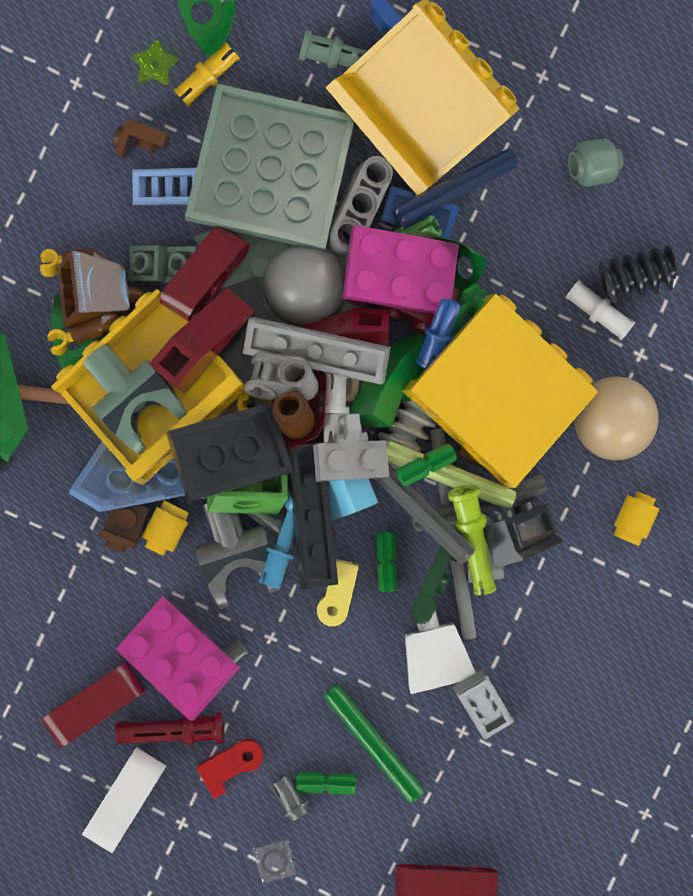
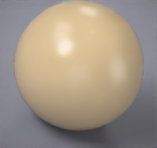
[574,376,659,461]

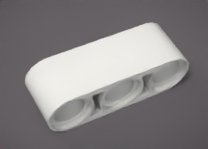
[82,747,166,853]

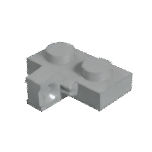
[313,414,389,482]

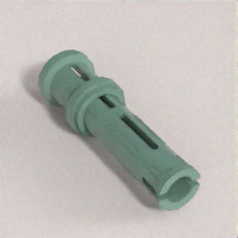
[299,29,368,69]

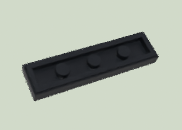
[285,441,338,590]

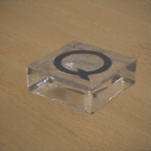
[253,838,297,884]

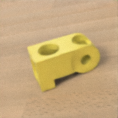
[317,559,359,626]

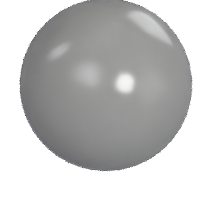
[263,245,346,327]

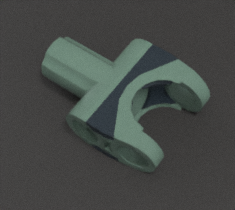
[83,344,187,455]

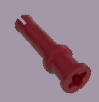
[115,712,225,746]

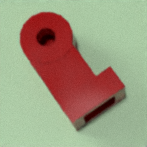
[196,738,263,799]

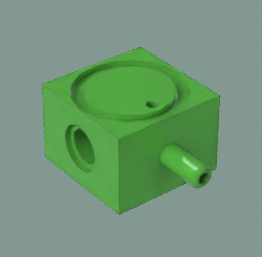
[207,430,289,514]

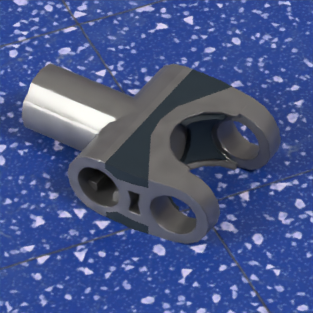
[195,504,279,609]

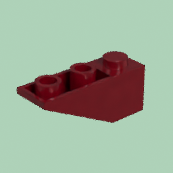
[149,288,255,394]
[301,308,389,347]

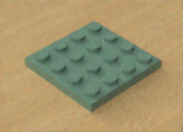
[185,84,354,251]

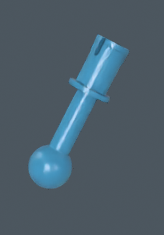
[258,490,295,590]

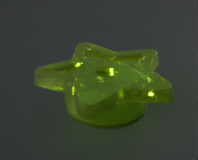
[132,40,178,85]

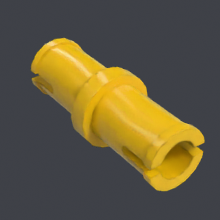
[174,41,240,107]

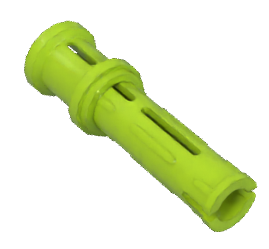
[448,485,496,595]

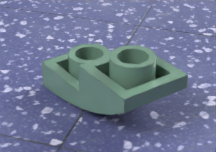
[128,245,198,283]

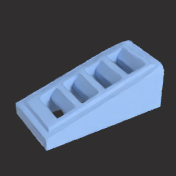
[132,168,197,205]

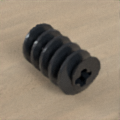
[598,245,677,304]

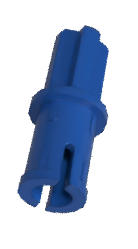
[416,298,460,368]

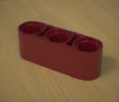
[159,226,250,322]
[41,662,145,749]
[394,864,499,896]

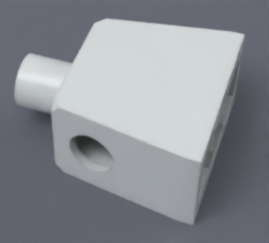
[405,610,476,694]

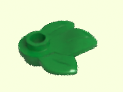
[446,284,488,344]

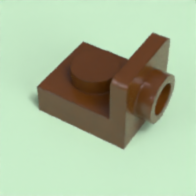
[112,119,170,158]
[99,504,151,553]

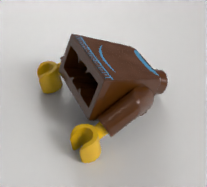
[40,248,143,356]

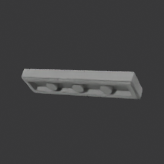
[243,317,391,385]

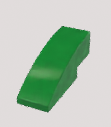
[349,334,427,428]

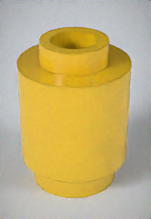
[614,491,660,546]
[142,501,189,556]

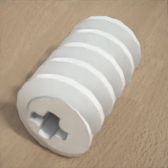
[378,401,436,470]

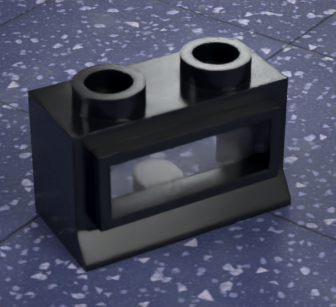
[483,500,563,568]

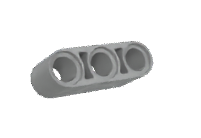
[326,156,393,256]

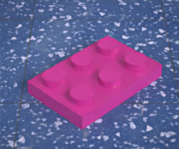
[342,225,459,314]
[116,596,240,721]

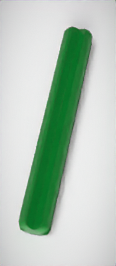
[324,685,424,803]

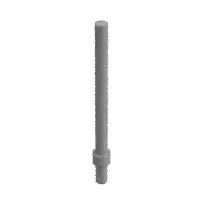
[430,428,476,640]

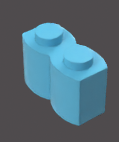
[328,479,378,521]

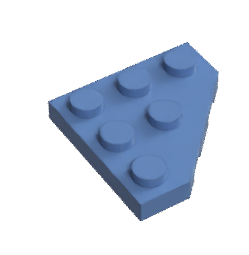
[69,442,185,512]

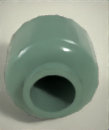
[568,138,623,187]

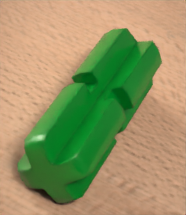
[396,444,457,486]
[376,532,398,592]
[296,772,356,795]

